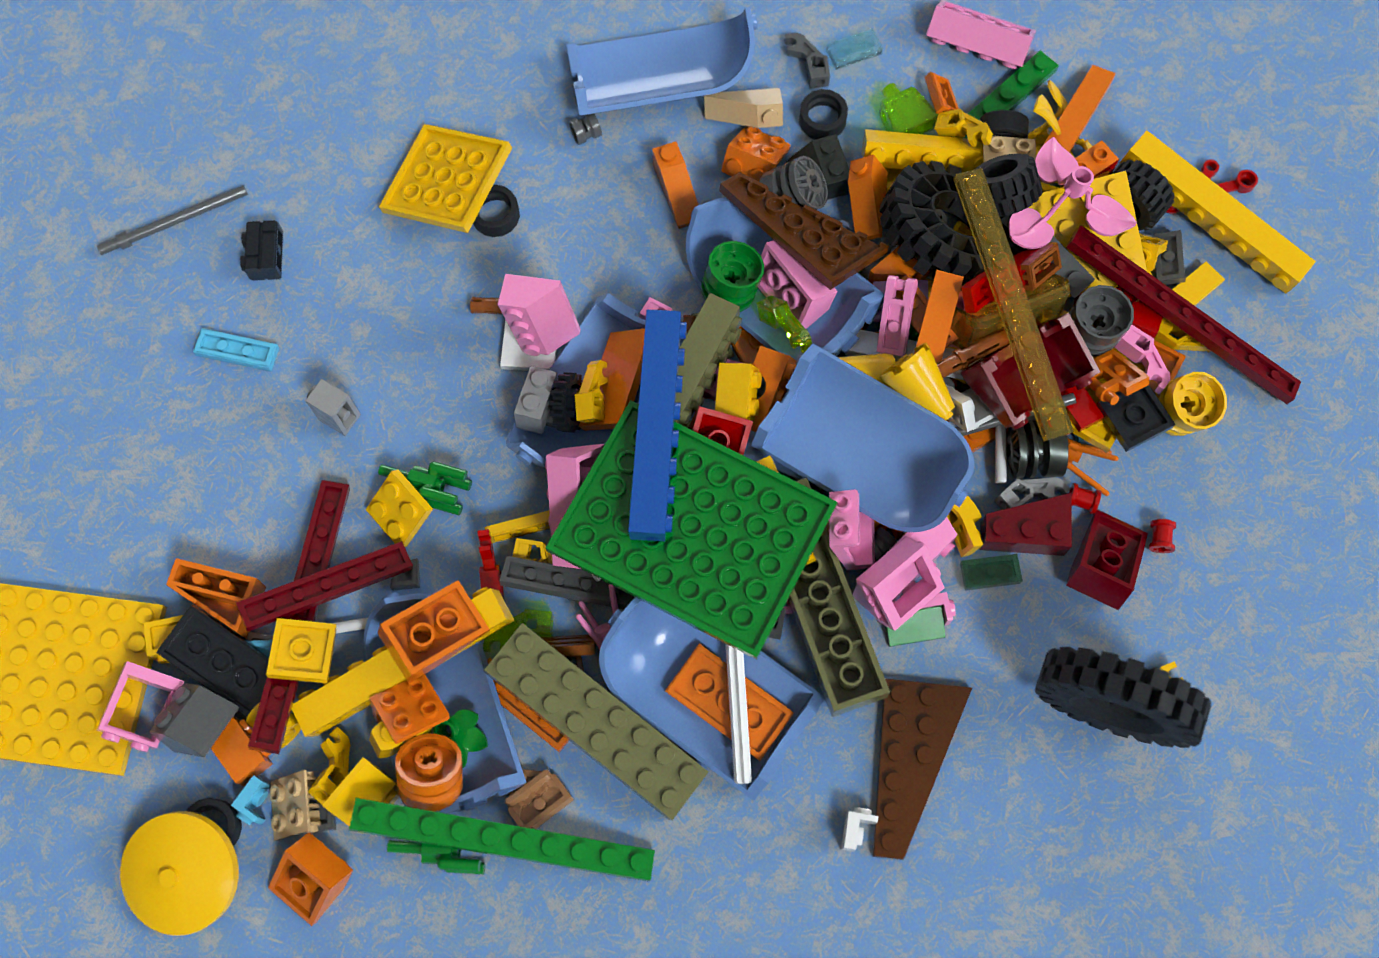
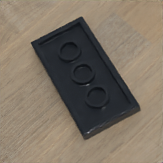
[156,605,269,716]

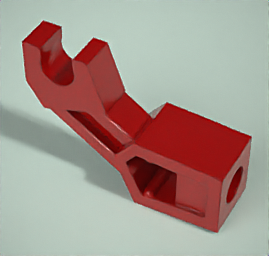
[477,529,504,599]

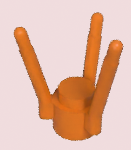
[1067,438,1119,496]

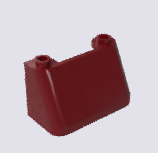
[960,313,1100,430]

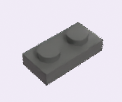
[1154,230,1186,285]

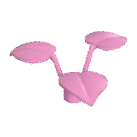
[1008,137,1137,249]

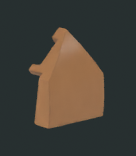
[505,769,574,829]

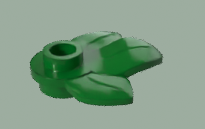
[433,709,488,768]

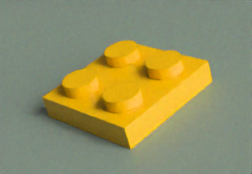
[365,469,433,547]
[266,618,337,683]

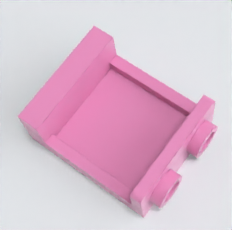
[829,490,875,570]

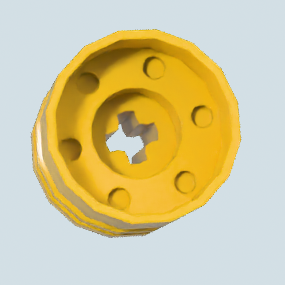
[1154,372,1227,436]

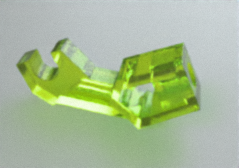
[757,295,812,353]
[483,609,554,652]

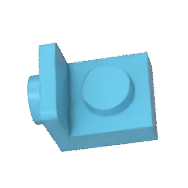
[231,775,271,825]

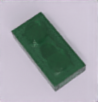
[960,554,1023,591]

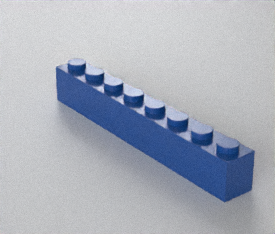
[628,309,687,542]

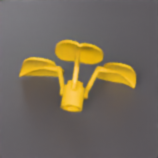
[1028,80,1092,151]

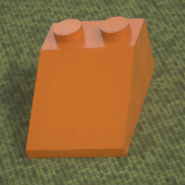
[378,580,490,683]

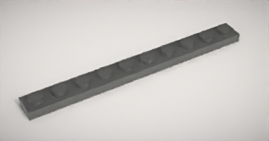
[499,556,786,640]

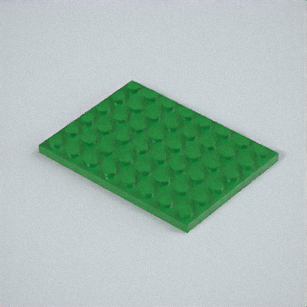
[545,400,838,660]

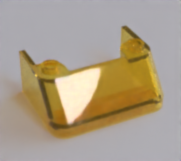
[950,274,1071,349]

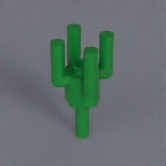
[378,461,472,516]
[387,840,485,875]

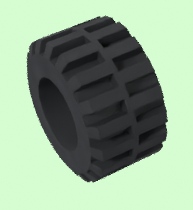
[967,153,1043,217]
[1112,160,1175,231]

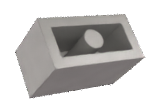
[514,366,558,434]
[305,379,361,436]

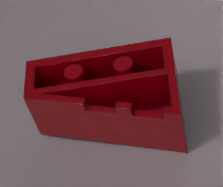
[980,493,1072,556]

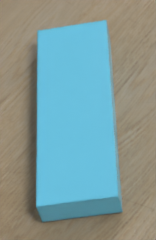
[193,328,279,372]

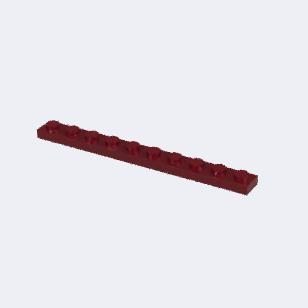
[1066,225,1301,405]
[248,480,350,754]

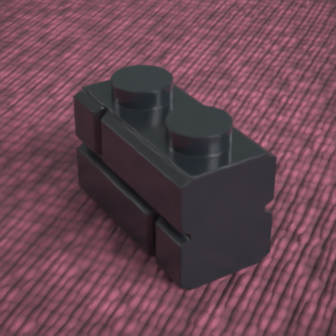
[240,220,283,281]

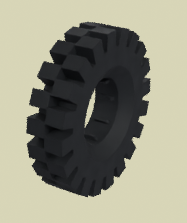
[879,161,1024,291]
[1035,647,1211,748]

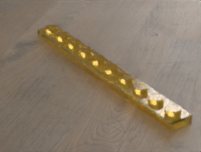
[953,168,1074,441]

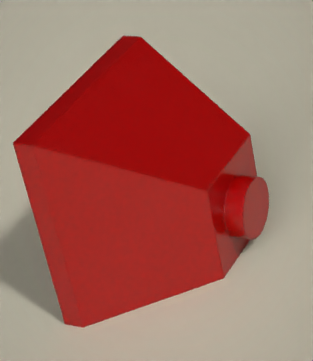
[688,406,753,455]

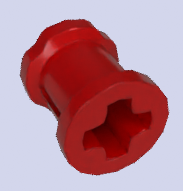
[1069,483,1102,514]
[1149,519,1177,553]

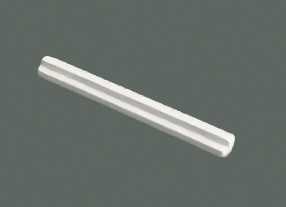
[726,644,752,784]

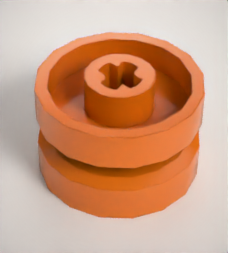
[395,733,463,812]

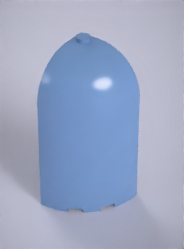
[566,7,757,116]
[686,197,885,365]
[506,293,687,468]
[751,343,974,532]
[363,593,526,814]
[599,598,825,801]

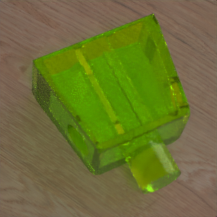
[879,83,938,134]

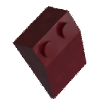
[1066,510,1148,610]

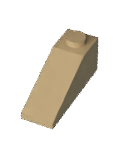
[704,88,783,128]

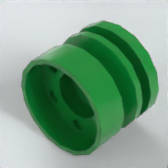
[701,241,764,312]

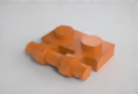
[1085,349,1149,405]

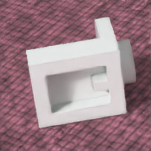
[841,807,878,852]

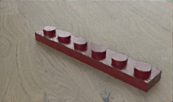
[236,541,413,632]

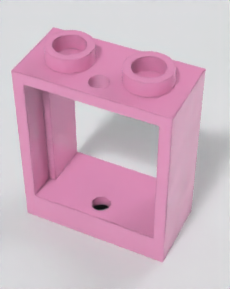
[856,537,945,631]
[96,661,184,753]

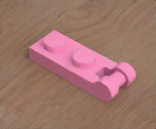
[876,275,918,356]

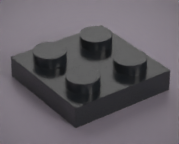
[1097,385,1176,452]

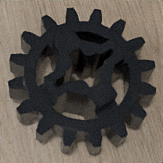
[549,372,583,433]

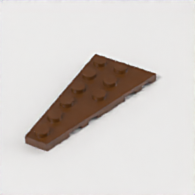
[719,172,889,290]
[873,679,972,860]

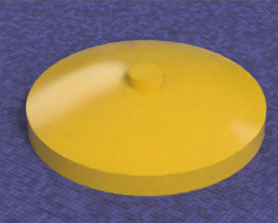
[120,811,239,936]

